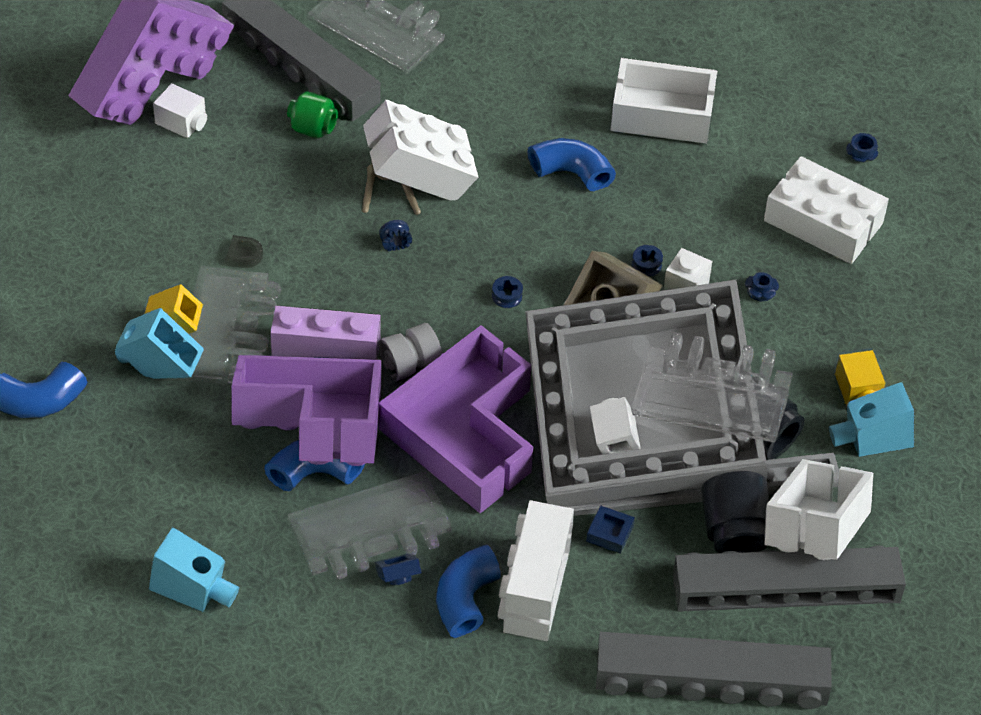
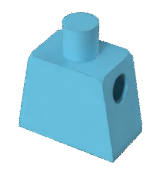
[115,308,204,379]
[829,382,914,457]
[149,527,239,612]

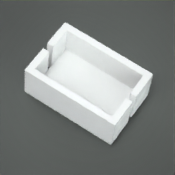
[611,58,717,144]
[363,100,478,201]
[764,156,889,264]
[765,459,873,560]
[498,500,574,641]

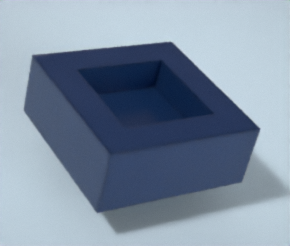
[586,505,635,554]
[375,553,422,585]

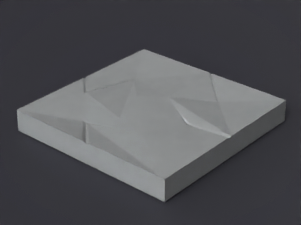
[525,280,768,507]

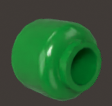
[287,92,338,139]

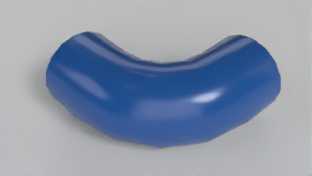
[527,138,616,191]
[0,362,87,418]
[264,440,365,491]
[436,545,501,638]

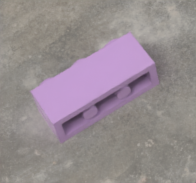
[271,306,381,360]

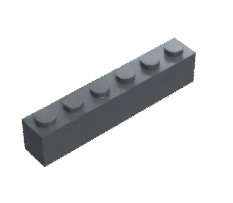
[222,0,381,122]
[673,545,906,612]
[596,631,832,709]

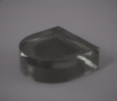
[225,235,263,268]

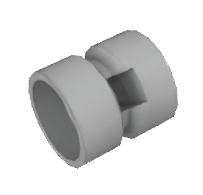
[379,323,442,382]

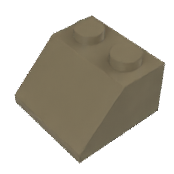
[563,251,663,306]

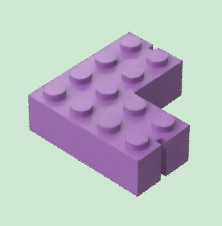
[68,0,234,125]
[378,325,533,514]
[232,355,381,466]

